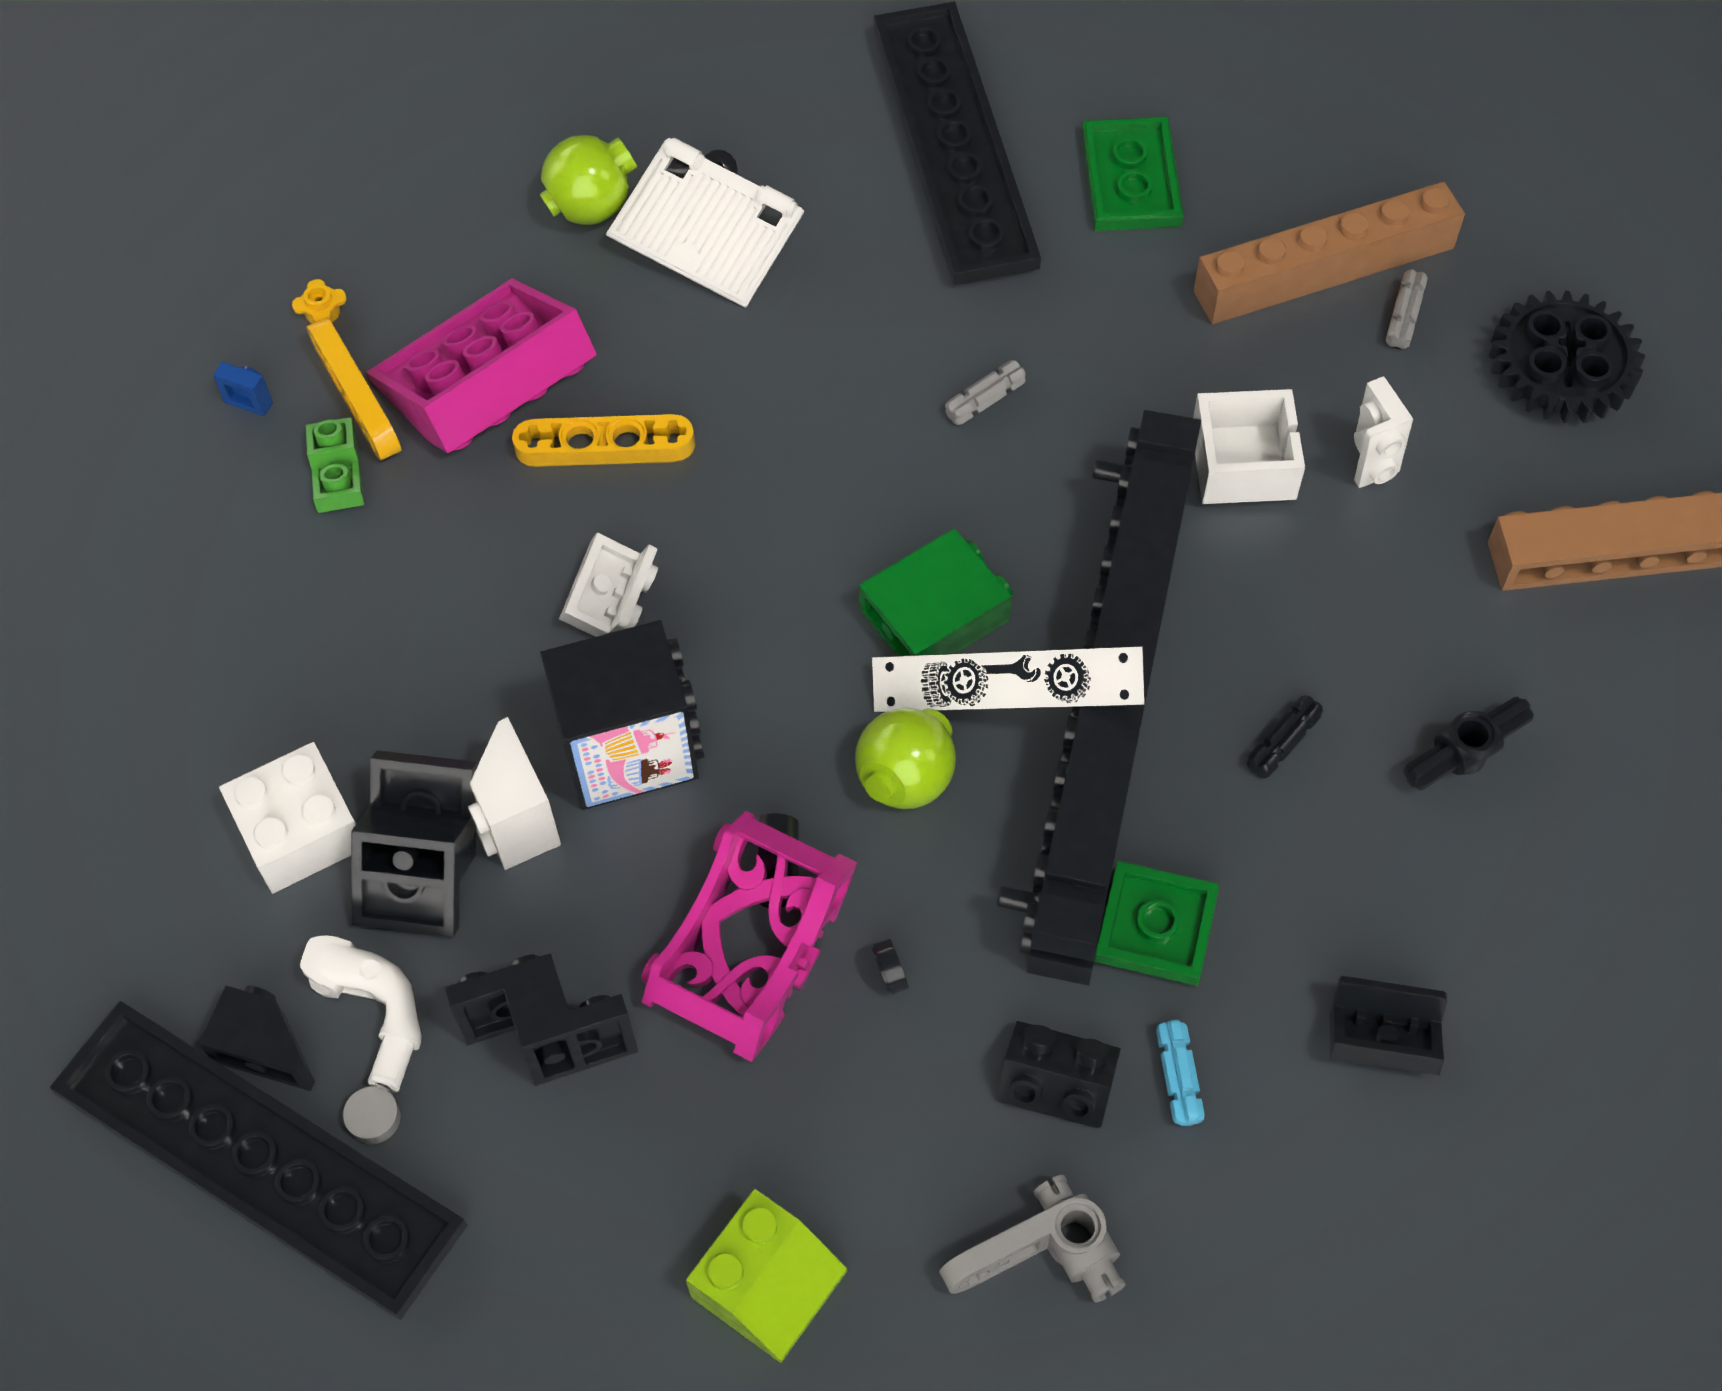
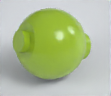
[539,135,638,225]
[855,708,956,809]

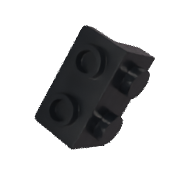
[1330,976,1447,1075]
[996,1021,1121,1128]

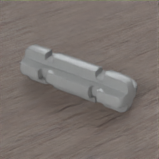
[1385,269,1428,350]
[945,360,1026,425]

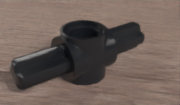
[1403,697,1534,790]

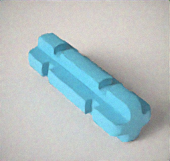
[1156,1020,1205,1126]

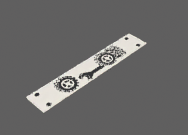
[872,647,1144,712]

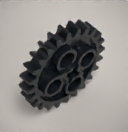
[1489,290,1645,423]

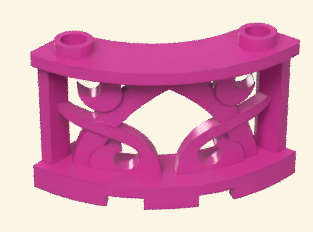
[641,811,858,1062]

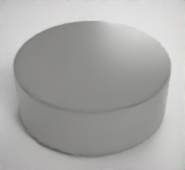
[343,1086,401,1144]

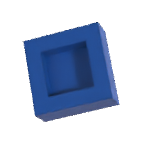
[213,362,273,416]

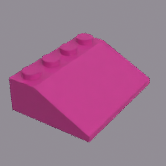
[365,278,597,454]

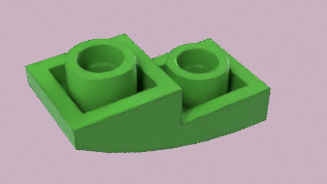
[306,417,365,513]

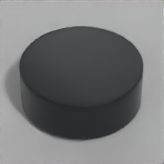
[872,938,909,994]

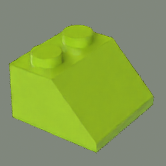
[686,1189,847,1363]

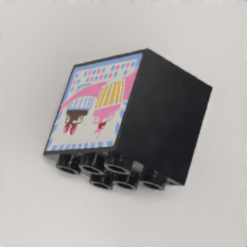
[540,620,704,810]

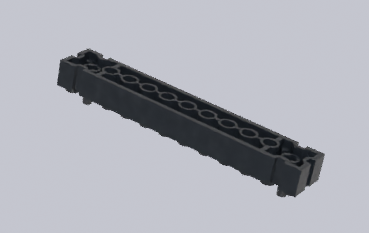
[997,410,1201,986]

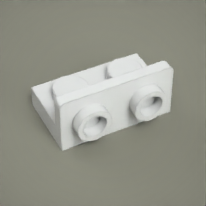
[1354,376,1413,488]

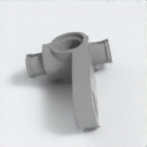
[939,1175,1126,1303]

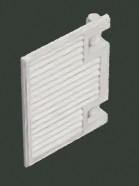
[606,138,804,308]

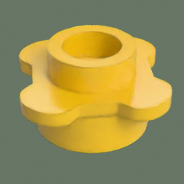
[292,279,347,323]

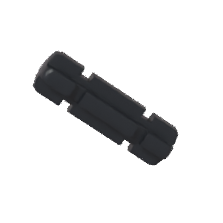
[1247,695,1323,778]

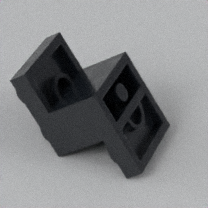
[351,750,477,937]
[445,953,638,1086]

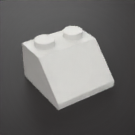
[468,717,561,870]

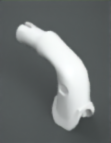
[300,935,422,1094]

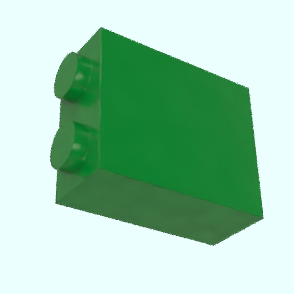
[859,528,1013,657]

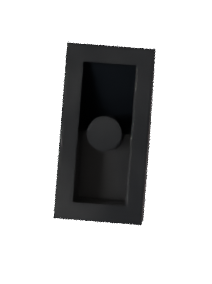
[199,985,315,1091]

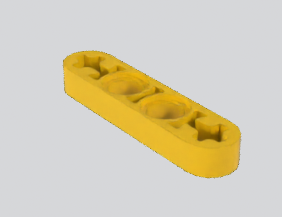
[306,317,402,461]
[512,414,695,467]

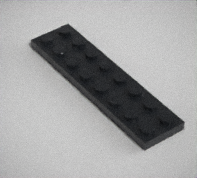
[874,1,1041,285]
[50,1001,468,1320]

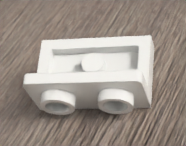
[559,532,658,637]

